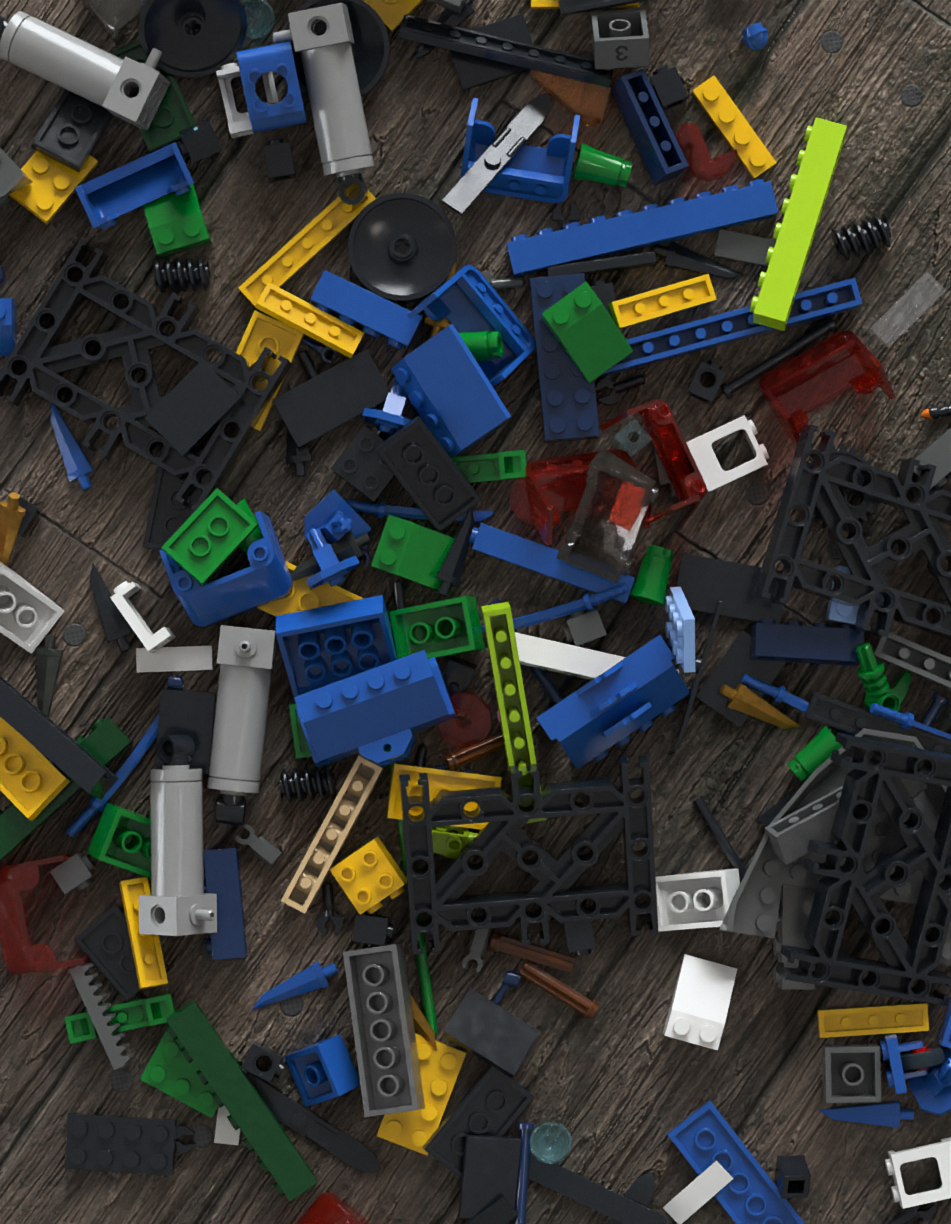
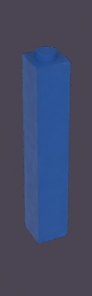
[469,523,635,605]

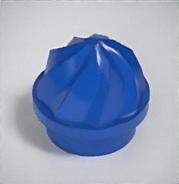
[742,22,768,50]

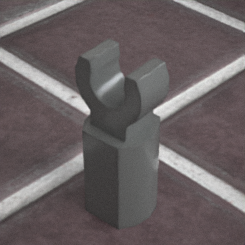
[235,824,282,867]
[462,928,492,972]

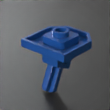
[362,379,412,435]
[304,489,372,544]
[306,528,360,590]
[909,1048,951,1116]

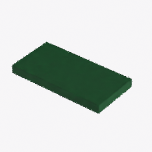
[110,39,196,153]

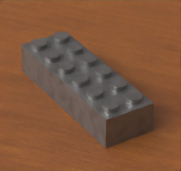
[343,944,425,1117]

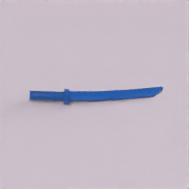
[344,498,494,521]
[481,582,629,632]
[740,674,855,736]
[869,703,951,740]
[66,714,159,838]

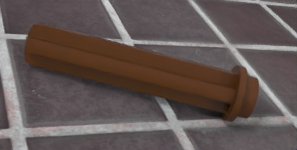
[444,733,505,771]
[489,932,575,973]
[519,961,599,1020]

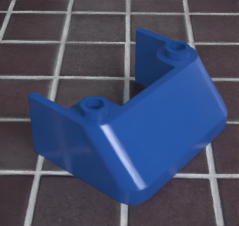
[460,98,580,203]
[75,142,194,230]
[407,265,536,387]
[159,511,293,627]

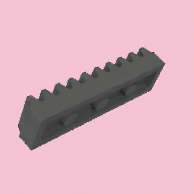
[69,963,134,1070]

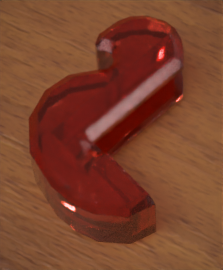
[676,123,738,181]

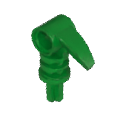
[856,642,911,712]

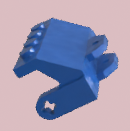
[294,650,457,768]

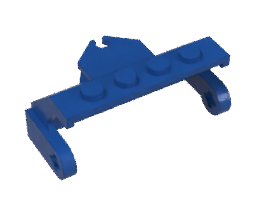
[536,635,690,769]

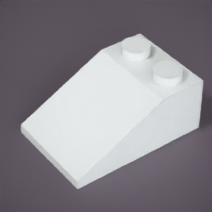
[0,562,64,654]
[656,868,740,932]
[663,954,737,1050]

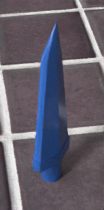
[51,404,94,491]
[252,961,339,1010]
[819,1101,914,1128]

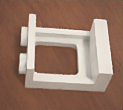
[216,63,279,138]
[684,415,769,494]
[110,581,175,653]
[885,1137,951,1209]

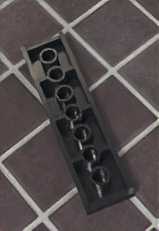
[0,676,119,800]

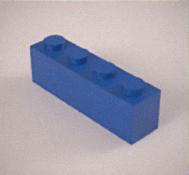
[310,270,423,350]

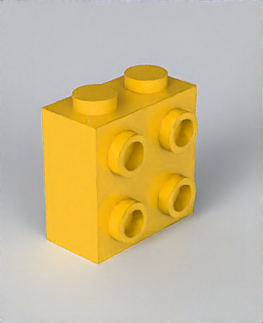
[329,837,407,915]

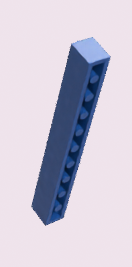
[506,179,778,278]
[598,278,862,379]

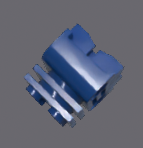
[236,41,307,133]

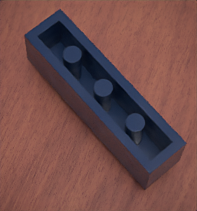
[609,68,689,185]
[750,619,864,666]
[203,847,248,960]

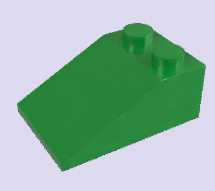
[143,166,212,259]
[541,282,634,384]
[371,515,455,592]
[389,596,485,659]
[87,802,151,878]

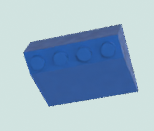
[391,324,511,459]
[276,595,397,697]

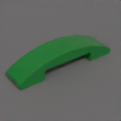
[452,450,528,483]
[64,993,175,1044]

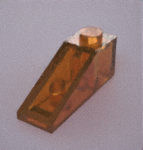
[531,70,611,126]

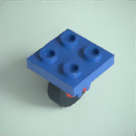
[880,1033,945,1094]

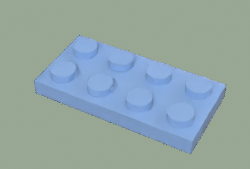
[665,587,695,673]

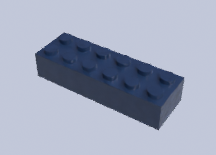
[530,273,600,443]

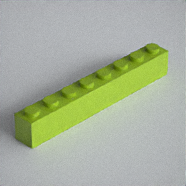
[749,117,847,331]
[481,602,546,824]

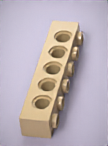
[281,755,384,914]

